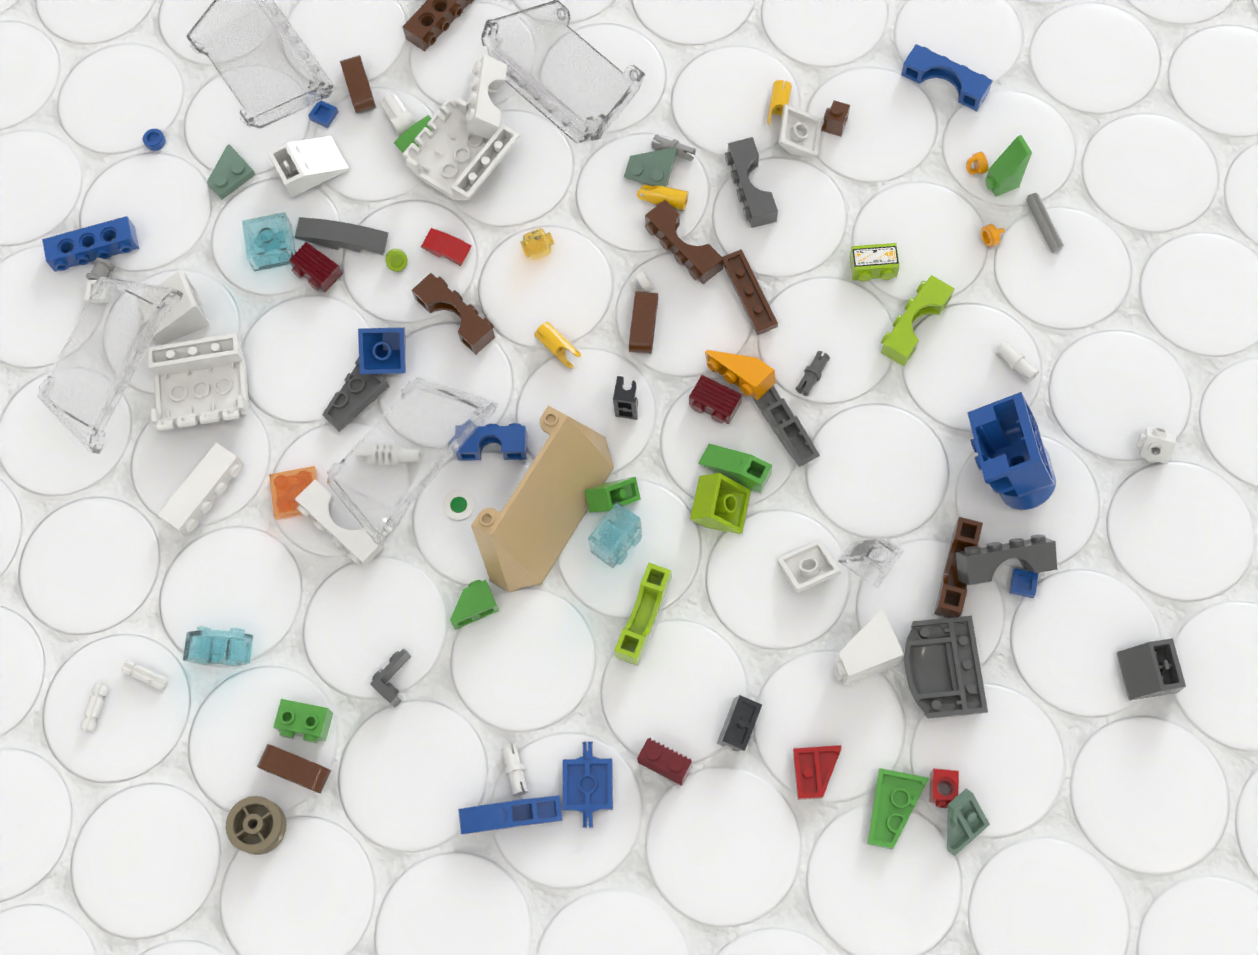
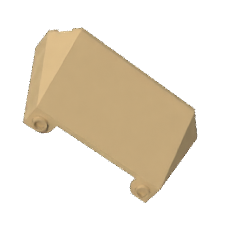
[471,406,614,593]

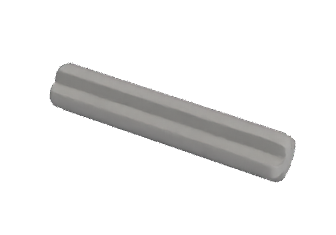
[1026,193,1064,253]

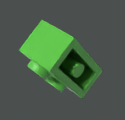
[273,699,333,743]

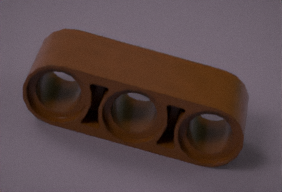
[340,55,376,113]
[629,291,658,354]
[257,744,331,794]

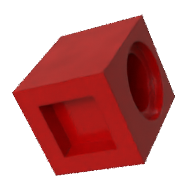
[929,768,959,808]

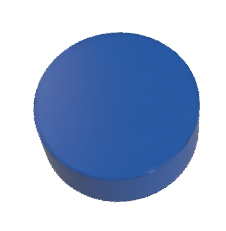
[143,129,166,151]

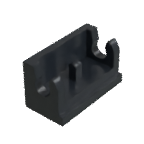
[613,376,638,420]
[717,695,762,752]

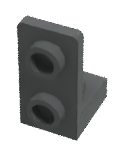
[370,649,411,708]

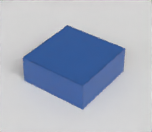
[308,100,339,128]
[1009,568,1038,598]

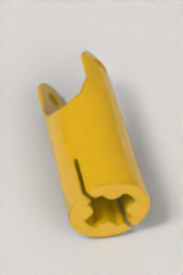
[767,80,792,126]
[637,185,689,211]
[534,322,581,369]

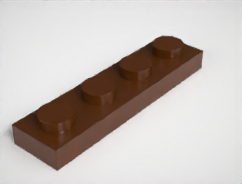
[723,249,778,335]

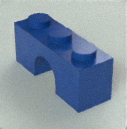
[455,423,528,461]

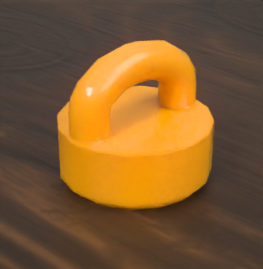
[966,151,988,175]
[981,224,1005,247]

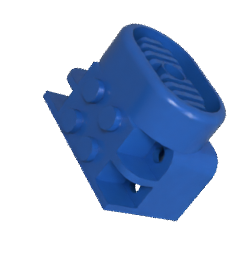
[967,392,1056,510]

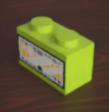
[849,243,900,282]

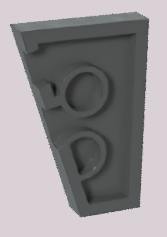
[322,357,390,432]

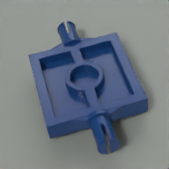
[563,741,613,828]

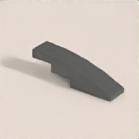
[294,217,389,255]
[752,385,820,467]

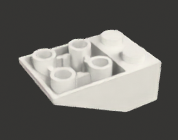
[267,136,349,198]

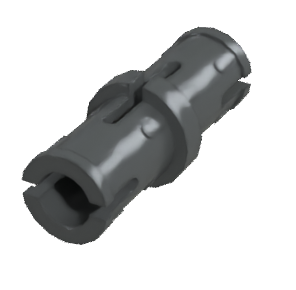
[795,351,830,396]

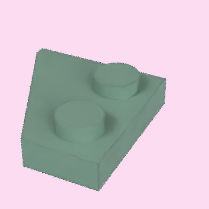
[207,144,256,200]
[624,147,678,187]
[947,788,990,856]

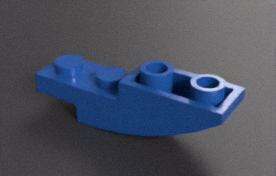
[458,795,563,835]

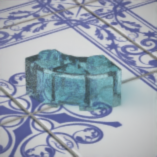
[183,627,253,666]

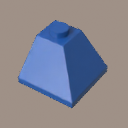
[358,327,406,374]

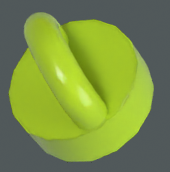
[385,248,408,272]

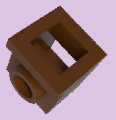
[821,100,850,137]

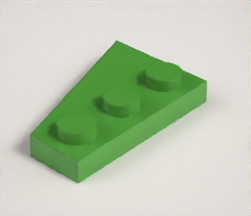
[867,768,929,850]

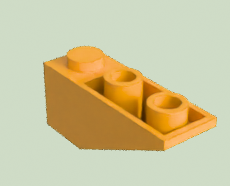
[705,350,776,401]

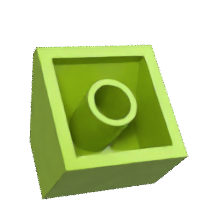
[690,473,751,534]

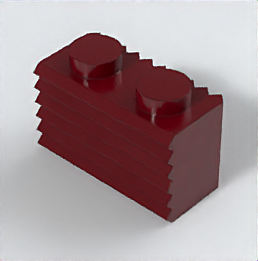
[289,242,343,293]
[689,375,743,424]
[637,737,692,786]

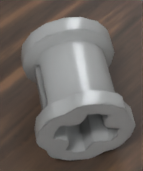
[86,257,114,280]

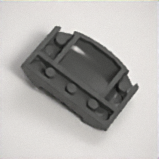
[904,616,988,719]

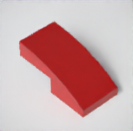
[421,228,472,266]

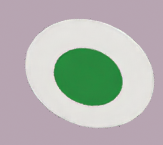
[443,489,475,520]

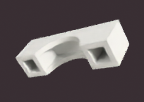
[465,54,507,140]
[295,479,385,567]

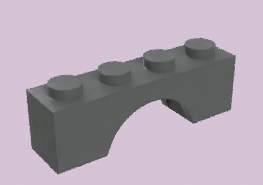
[725,137,778,228]
[956,535,1057,585]

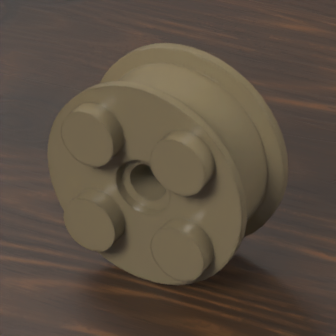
[226,796,287,855]

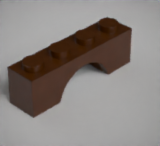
[645,200,724,285]
[412,273,495,355]
[934,517,983,618]

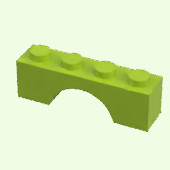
[881,275,955,366]
[614,563,672,666]

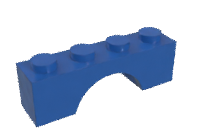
[901,44,993,111]

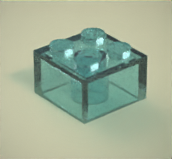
[242,212,296,271]
[588,502,642,568]

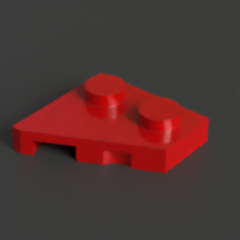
[793,745,842,800]

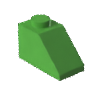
[585,477,641,513]
[450,580,499,630]

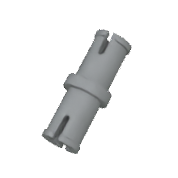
[651,135,696,162]

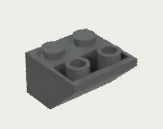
[1116,638,1186,701]

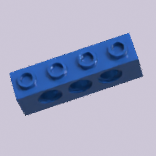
[42,216,139,272]

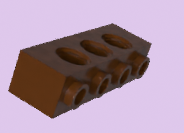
[402,0,474,51]

